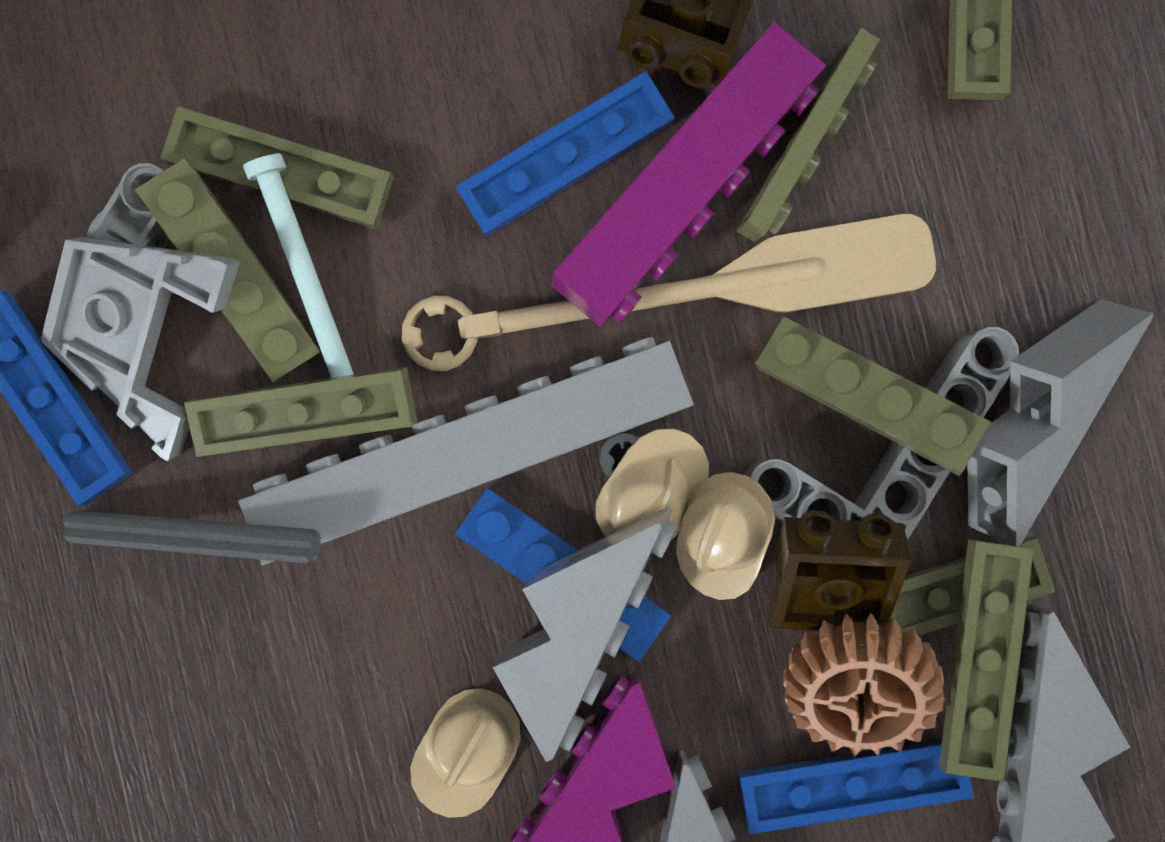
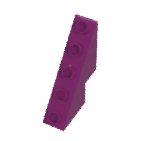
[509,672,676,842]

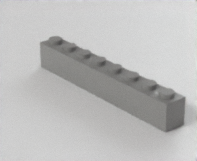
[238,337,694,565]

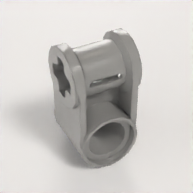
[86,163,170,249]

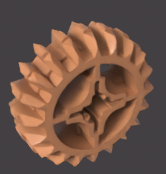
[783,613,945,757]

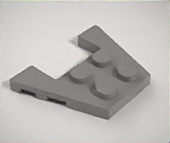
[41,237,240,461]

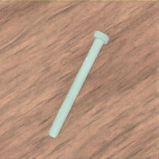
[243,153,354,378]

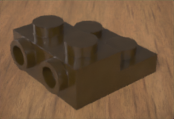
[617,0,753,88]
[769,510,912,631]

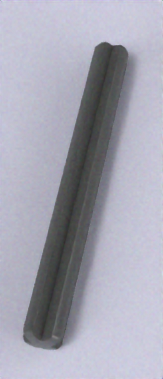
[63,511,321,564]

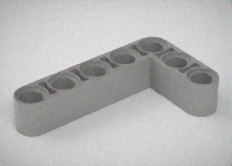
[744,327,1019,540]

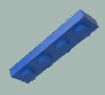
[455,71,675,238]
[0,289,134,506]
[455,488,671,662]
[737,738,974,835]

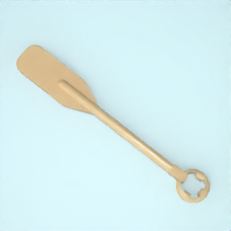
[402,214,936,371]

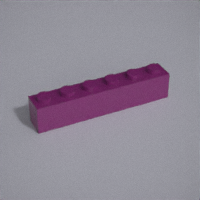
[551,22,826,329]

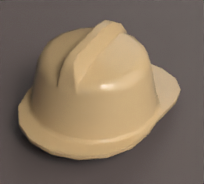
[596,428,709,540]
[676,472,775,600]
[410,688,521,818]

